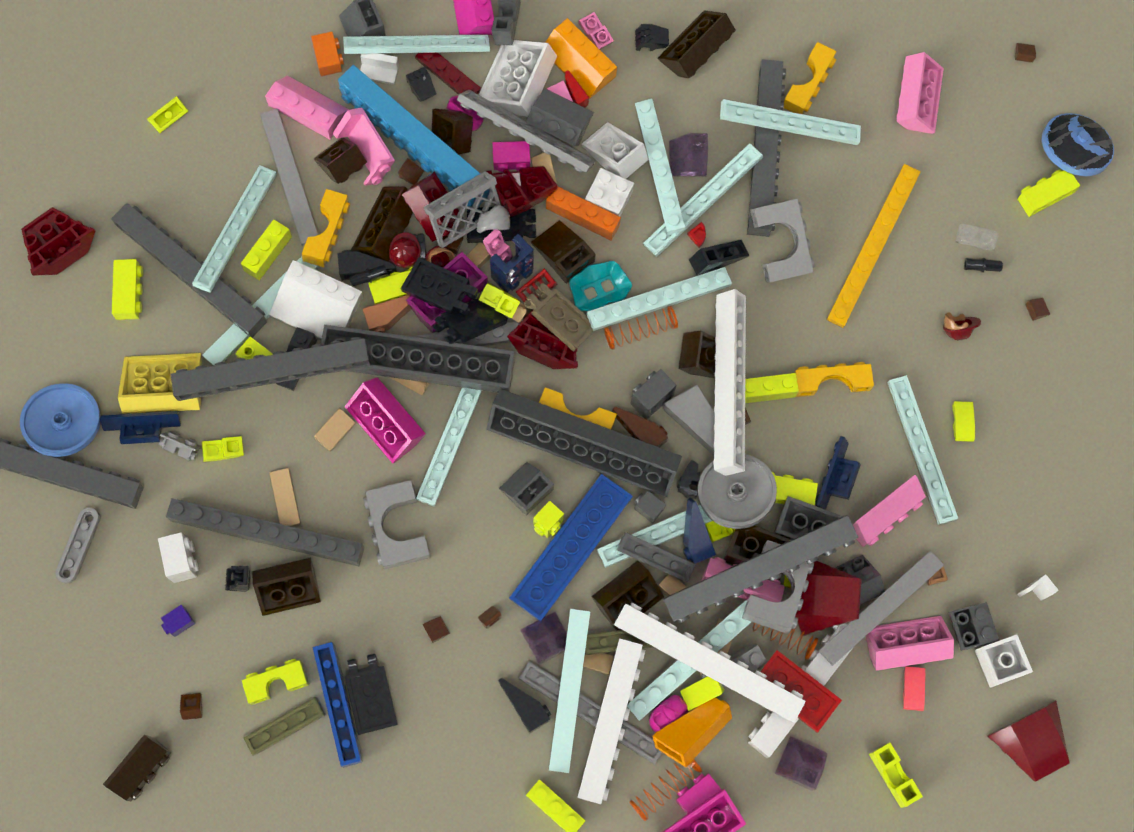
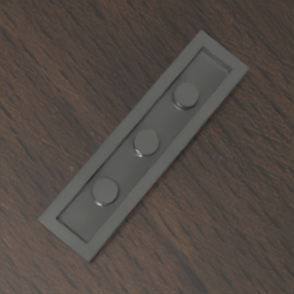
[616,532,696,582]

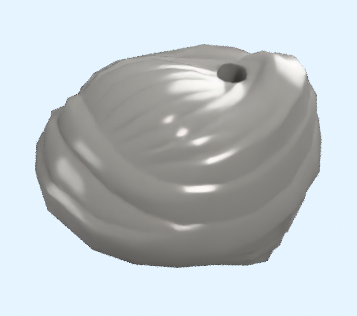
[477,205,510,233]

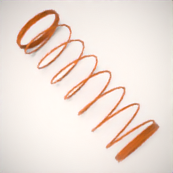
[604,306,678,350]
[753,623,819,660]
[629,760,702,821]

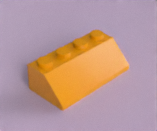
[545,18,617,99]

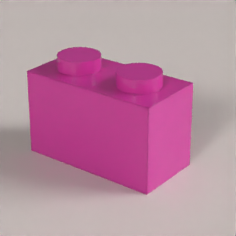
[492,141,530,172]
[676,774,722,814]

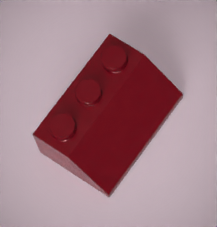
[402,172,463,242]

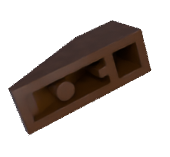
[612,407,668,448]

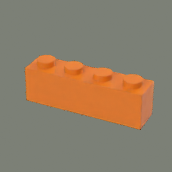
[546,186,621,241]

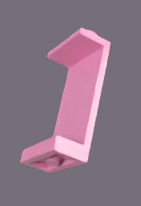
[333,108,395,186]

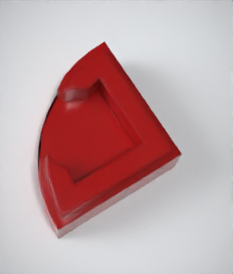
[687,222,706,248]

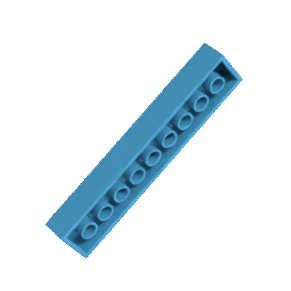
[338,65,490,207]

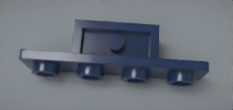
[100,411,181,444]
[816,436,861,510]

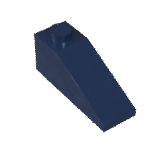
[683,498,716,564]

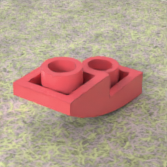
[903,666,925,711]

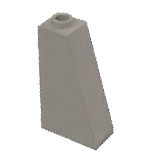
[663,385,715,455]

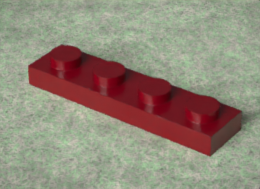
[415,52,481,95]

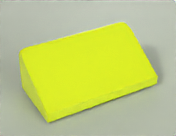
[147,96,188,133]
[680,676,725,711]

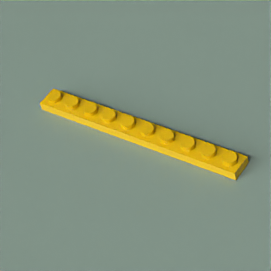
[827,164,921,328]

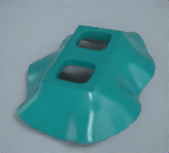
[569,261,632,311]

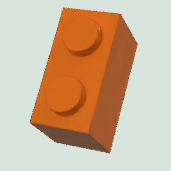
[311,31,344,76]

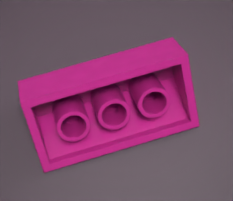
[453,0,494,35]
[345,377,426,464]
[663,789,746,832]

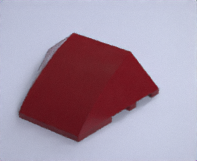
[486,166,558,217]
[21,207,96,276]
[507,310,578,369]
[795,561,862,636]
[987,700,1070,782]

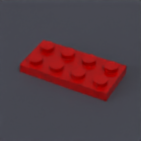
[760,650,842,733]

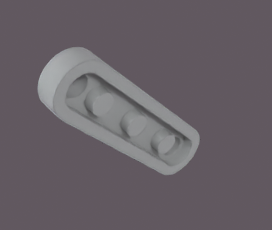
[55,508,100,584]

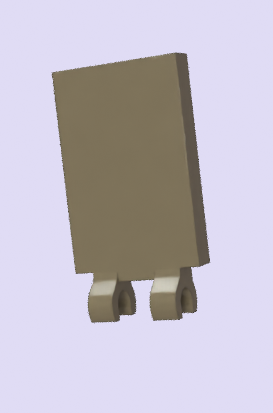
[523,283,593,352]

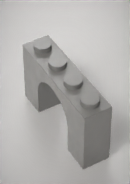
[750,199,815,282]
[363,480,430,570]
[742,540,814,634]

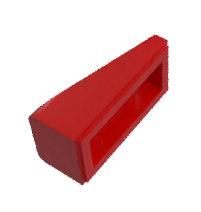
[565,70,589,108]
[516,268,558,302]

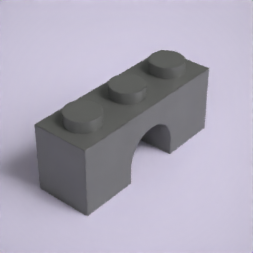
[492,0,521,45]

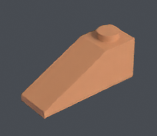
[363,295,411,333]

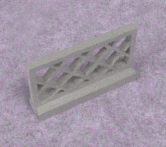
[424,171,500,248]

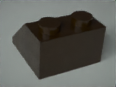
[431,108,473,155]
[314,137,367,184]
[678,330,716,378]

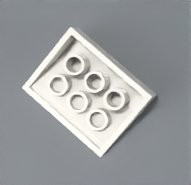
[479,40,557,117]
[269,260,363,339]

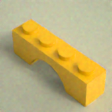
[783,42,837,114]
[302,189,350,267]
[794,362,874,397]
[539,387,617,430]

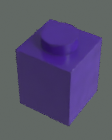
[161,605,195,637]

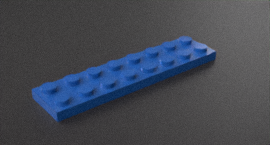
[509,474,633,622]

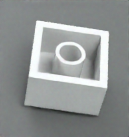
[585,168,634,217]
[158,532,199,583]
[974,634,1033,688]

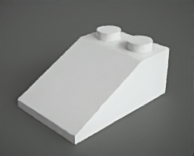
[581,122,649,179]

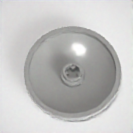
[698,454,777,529]

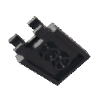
[467,207,536,243]
[401,257,479,316]
[433,297,508,344]
[345,654,398,735]

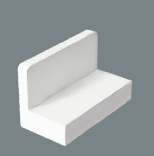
[360,53,399,84]
[1017,574,1058,601]

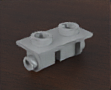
[159,431,202,461]

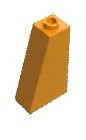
[652,697,732,767]

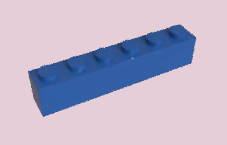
[312,642,363,768]

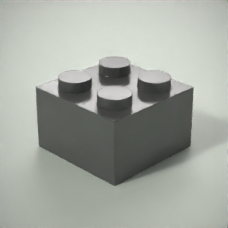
[631,369,677,419]

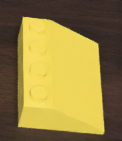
[118,353,202,414]

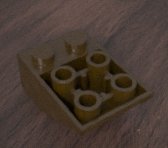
[531,220,596,284]

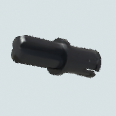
[964,258,1003,273]
[350,265,388,286]

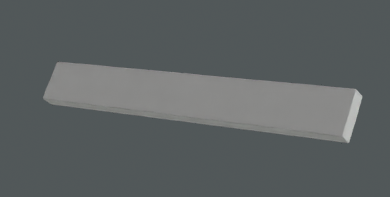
[260,109,318,246]
[819,551,944,666]
[519,661,662,764]

